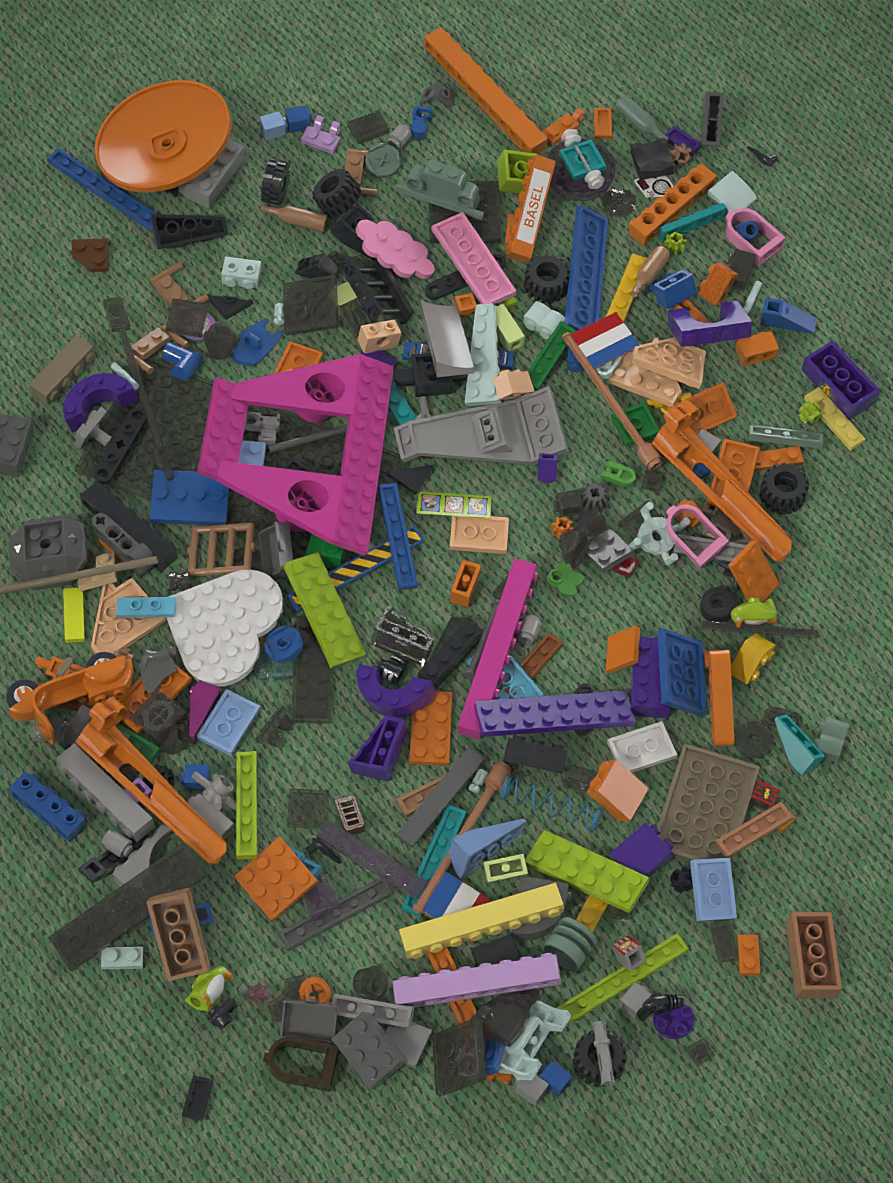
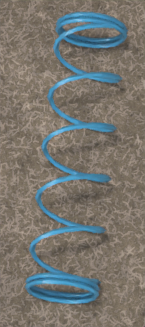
[500,775,602,831]

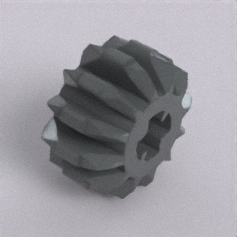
[578,481,611,514]

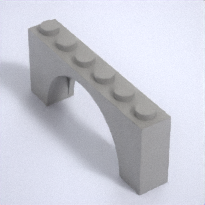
[113,793,234,912]

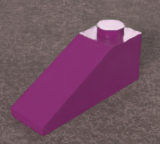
[189,680,221,745]

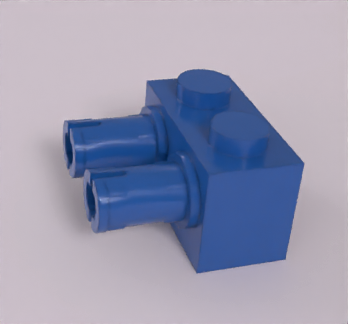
[648,269,697,309]

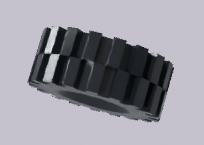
[261,158,290,206]

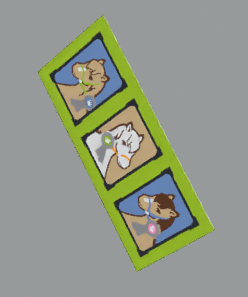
[417,491,491,518]

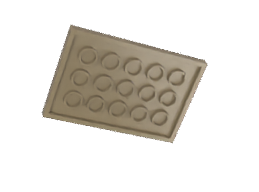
[657,743,760,862]

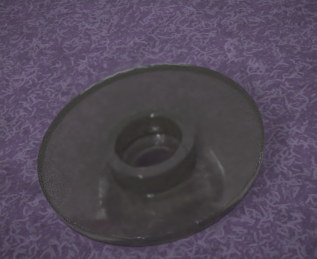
[601,188,637,217]

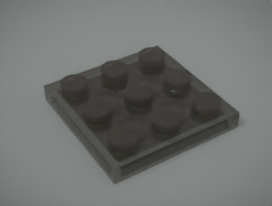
[283,275,339,336]
[432,1017,487,1096]

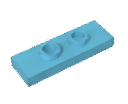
[116,597,176,618]

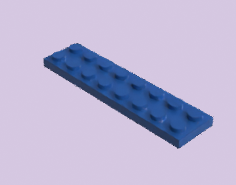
[565,204,608,331]

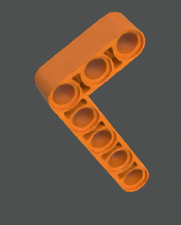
[703,650,734,747]

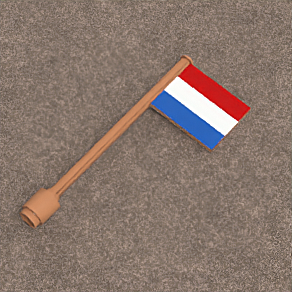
[562,312,663,471]

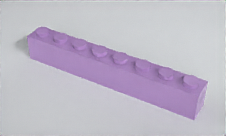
[393,953,561,1008]

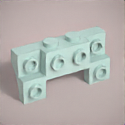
[499,1000,571,1081]

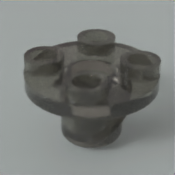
[203,323,238,360]

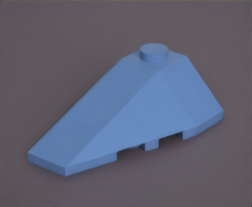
[449,819,526,881]

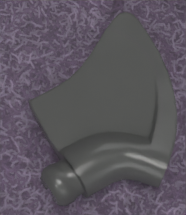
[141,646,177,695]

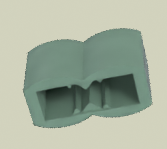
[814,717,849,763]

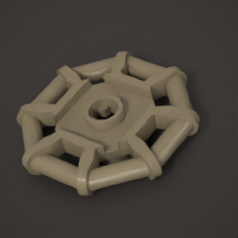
[700,501,762,545]

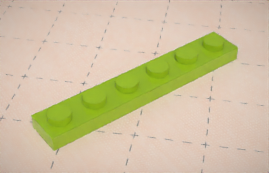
[236,751,257,860]

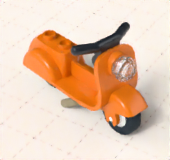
[6,652,134,751]

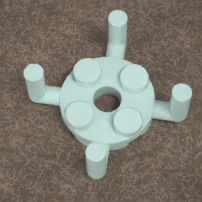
[629,502,690,566]

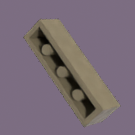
[29,335,95,405]

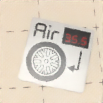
[634,175,674,198]

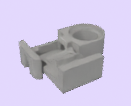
[244,412,280,446]

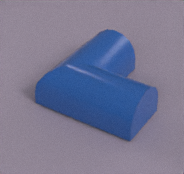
[162,342,203,381]

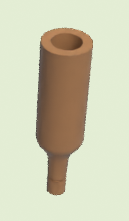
[261,205,328,232]
[631,246,670,297]

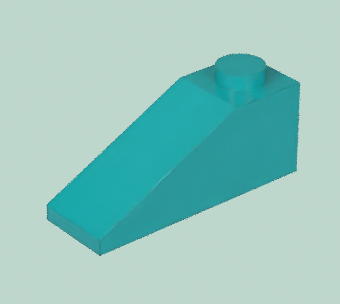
[774,714,825,775]

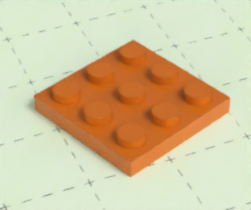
[234,837,319,922]

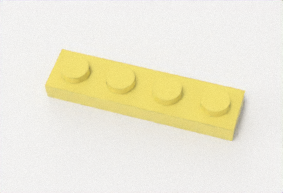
[804,387,865,451]

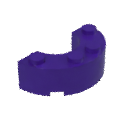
[63,373,139,432]
[357,664,436,718]

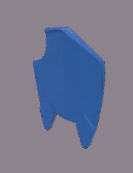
[231,318,283,366]

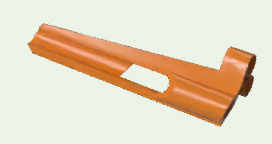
[652,398,792,561]
[76,696,227,864]

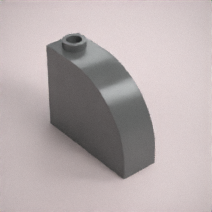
[701,92,724,147]
[511,876,572,941]

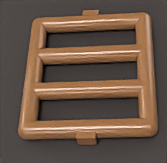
[187,523,255,577]

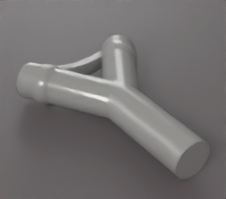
[415,396,431,420]

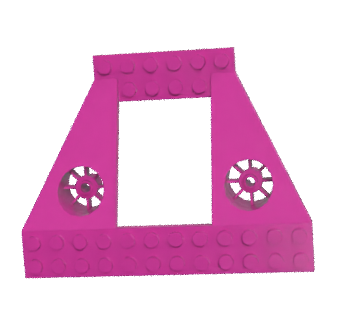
[197,354,394,556]

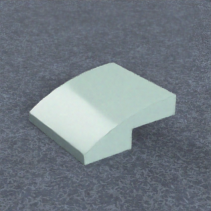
[708,171,757,214]

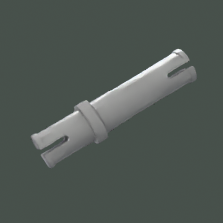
[592,1021,615,1085]

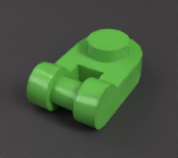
[600,461,636,487]

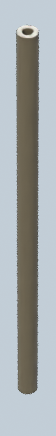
[0,556,158,594]

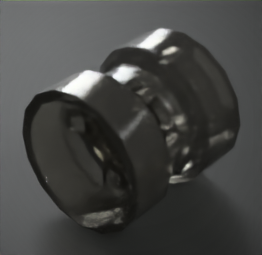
[169,572,189,591]

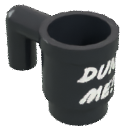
[377,653,409,684]

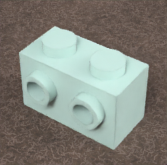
[222,257,261,289]

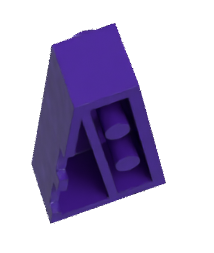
[348,715,407,782]

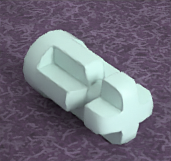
[274,303,286,326]
[469,769,488,793]

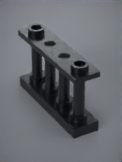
[341,257,414,324]

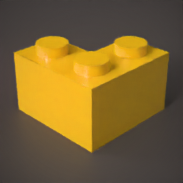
[731,633,776,685]

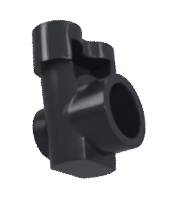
[207,997,238,1030]

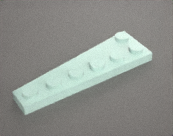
[465,303,501,406]

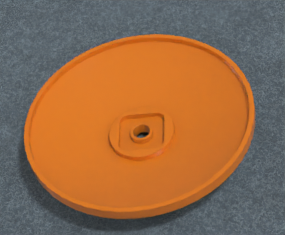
[95,80,232,192]

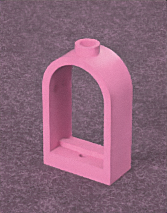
[725,208,786,267]
[666,505,729,570]

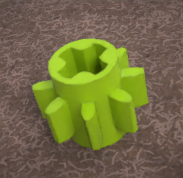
[664,232,687,255]
[799,402,822,424]

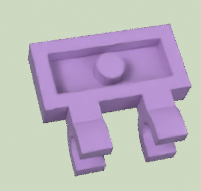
[301,115,340,154]

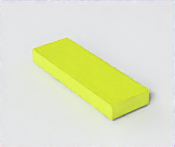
[63,588,85,643]

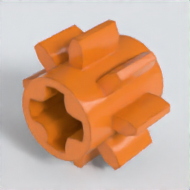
[551,516,574,540]

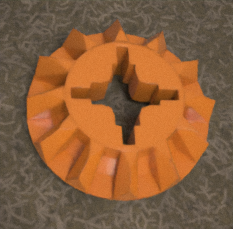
[299,977,331,1003]

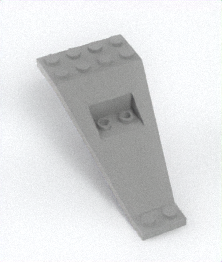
[394,386,568,465]

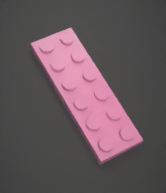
[431,212,516,305]

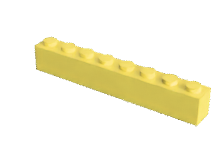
[399,883,564,959]

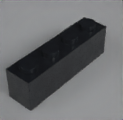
[150,214,228,250]
[418,617,482,690]

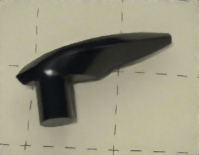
[747,146,778,167]
[305,838,341,864]

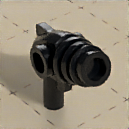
[638,993,684,1021]

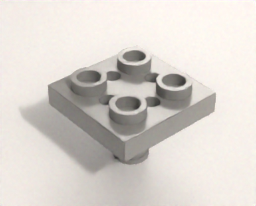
[74,407,112,449]

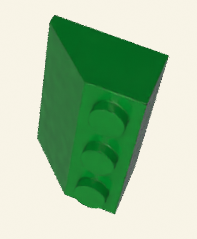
[304,534,347,569]

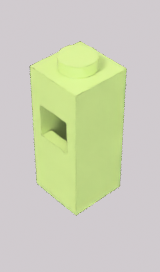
[495,304,525,351]

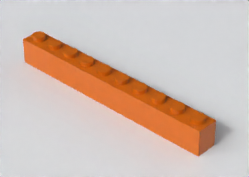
[424,27,548,155]

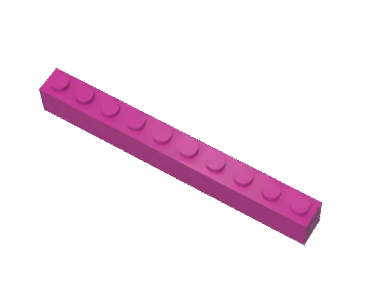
[457,558,539,740]

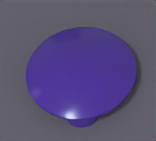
[653,1004,694,1039]

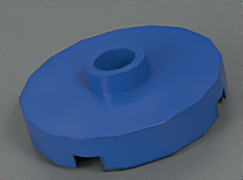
[264,626,303,663]

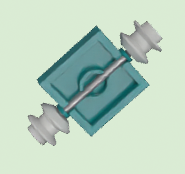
[559,129,607,189]

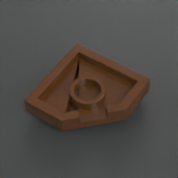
[72,238,109,272]

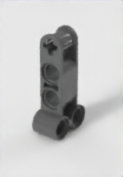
[92,513,154,578]

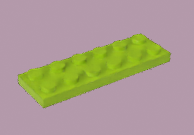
[283,552,366,669]
[525,830,649,913]

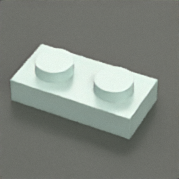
[101,947,143,969]

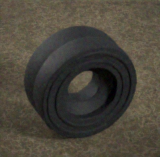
[700,587,735,624]

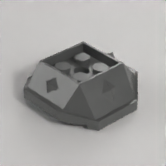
[9,515,88,590]

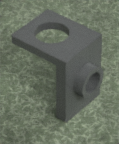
[421,81,454,108]

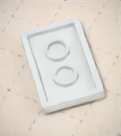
[607,721,677,773]

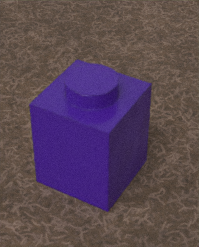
[537,453,558,483]

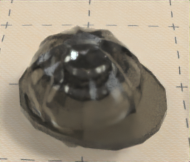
[352,965,389,1000]

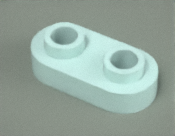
[595,356,622,379]

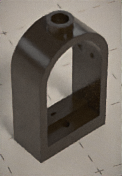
[263,1037,339,1092]

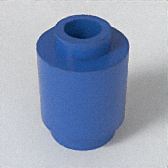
[735,221,758,239]

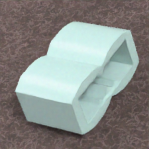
[524,301,565,339]

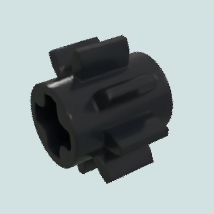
[670,867,693,894]

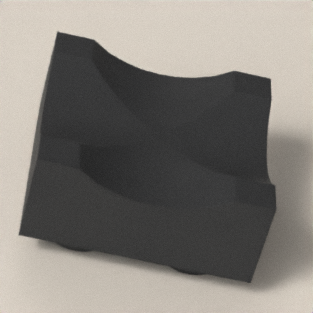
[630,138,675,180]
[472,934,520,967]

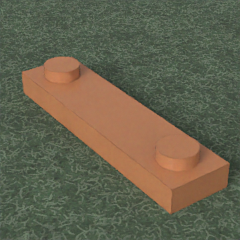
[715,801,793,858]

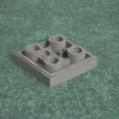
[386,1022,432,1069]

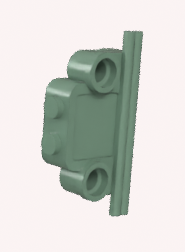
[396,160,484,220]

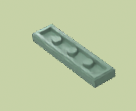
[749,425,823,449]

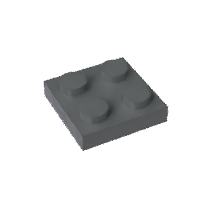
[580,529,634,573]

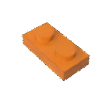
[737,935,760,976]

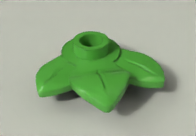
[547,561,585,596]

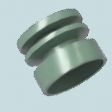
[542,917,597,972]

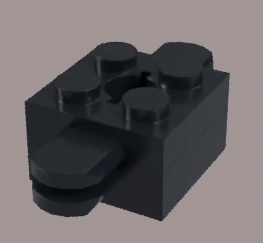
[395,353,468,397]

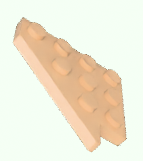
[607,337,682,407]
[631,337,706,389]
[91,578,166,654]

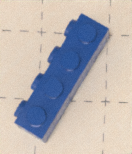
[9,771,86,843]

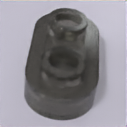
[763,707,803,728]

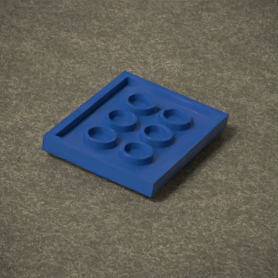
[150,470,229,525]
[658,628,707,717]

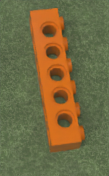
[628,163,717,246]

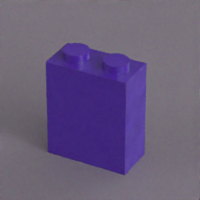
[610,822,675,878]

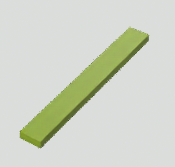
[552,933,689,1034]

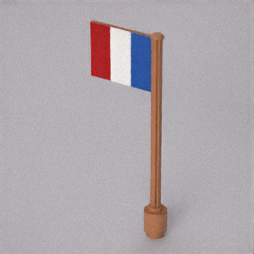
[413,762,511,944]

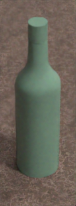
[615,95,670,143]

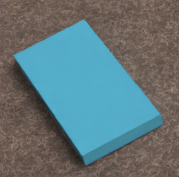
[467,654,544,700]

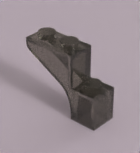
[559,506,608,570]

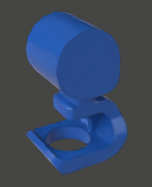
[411,106,433,141]

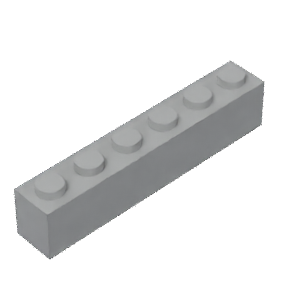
[56,743,155,843]

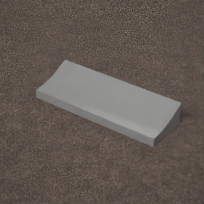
[420,300,474,377]

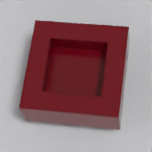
[613,557,639,578]

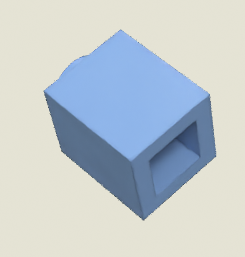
[260,111,288,140]

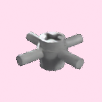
[192,771,236,811]

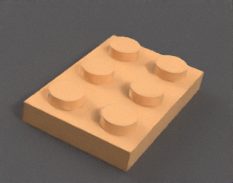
[450,516,509,554]

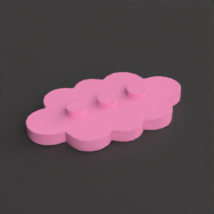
[356,220,435,279]

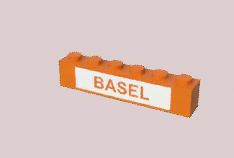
[505,154,556,263]

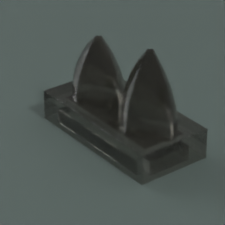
[255,705,293,748]

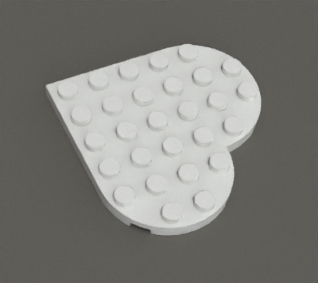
[166,570,284,687]

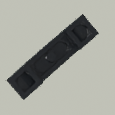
[78,835,149,883]

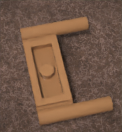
[345,149,378,196]
[149,262,209,317]
[124,325,190,374]

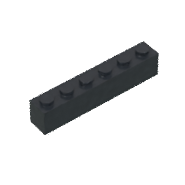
[80,481,177,572]

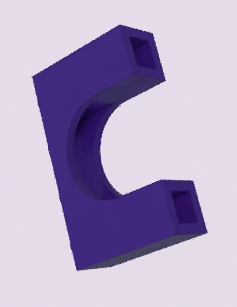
[668,300,752,347]

